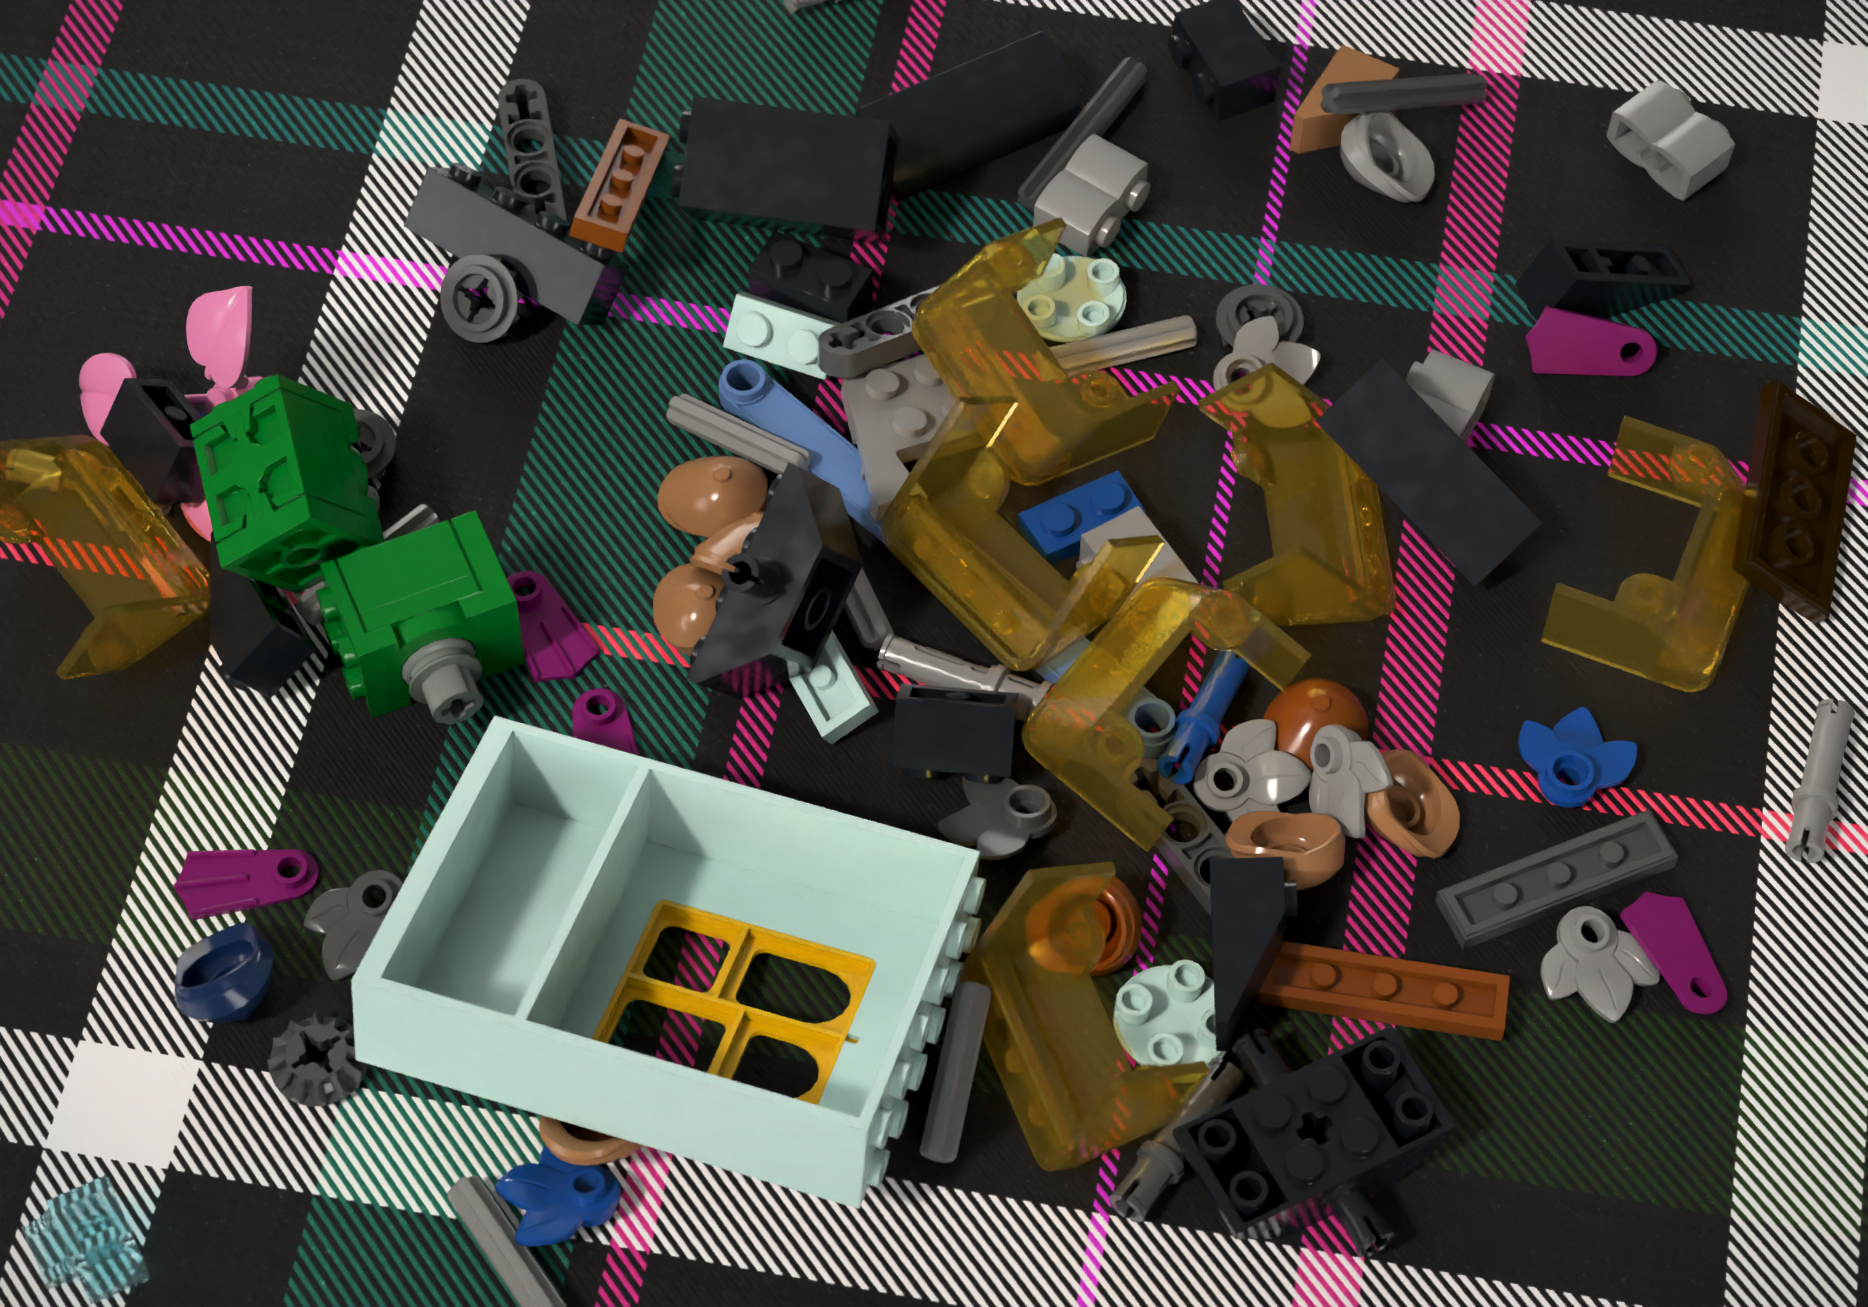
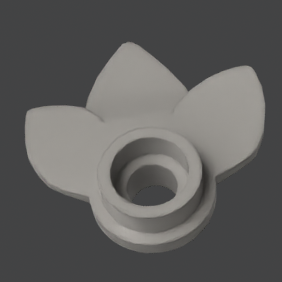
[1213,316,1321,424]
[1193,719,1312,823]
[1308,724,1393,838]
[1541,906,1660,1023]

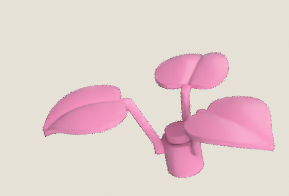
[79,286,263,542]

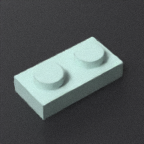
[723,292,842,380]
[790,630,879,745]

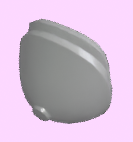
[1340,111,1435,203]

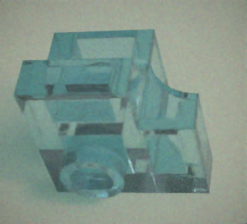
[21,1175,151,1305]

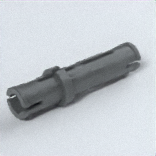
[1109,1057,1245,1223]

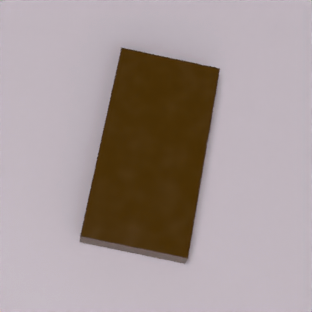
[1732,379,1857,624]

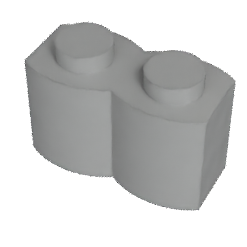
[1606,80,1735,200]
[1033,134,1150,257]
[1405,349,1495,443]

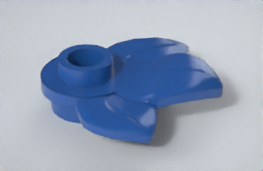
[1518,707,1637,808]
[495,1146,621,1246]

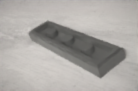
[1435,809,1678,950]

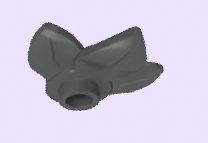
[938,776,1057,860]
[304,870,404,981]

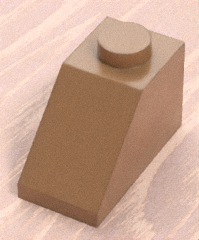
[1290,44,1399,154]

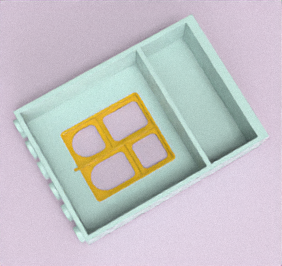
[351,715,986,1209]

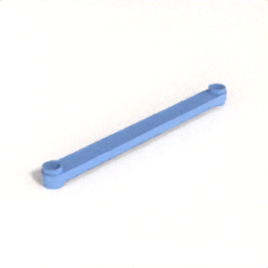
[719,359,1177,760]

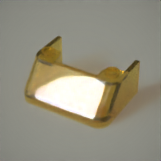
[911,217,1180,486]
[1198,362,1396,627]
[881,395,1165,671]
[1541,416,1750,692]
[0,435,210,680]
[1022,576,1312,852]
[962,861,1209,1172]

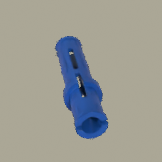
[1157,637,1257,784]

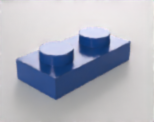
[1018,470,1146,568]

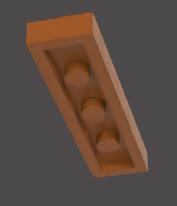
[569,118,670,253]
[1257,941,1510,1041]

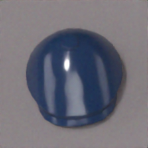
[174,922,273,1024]

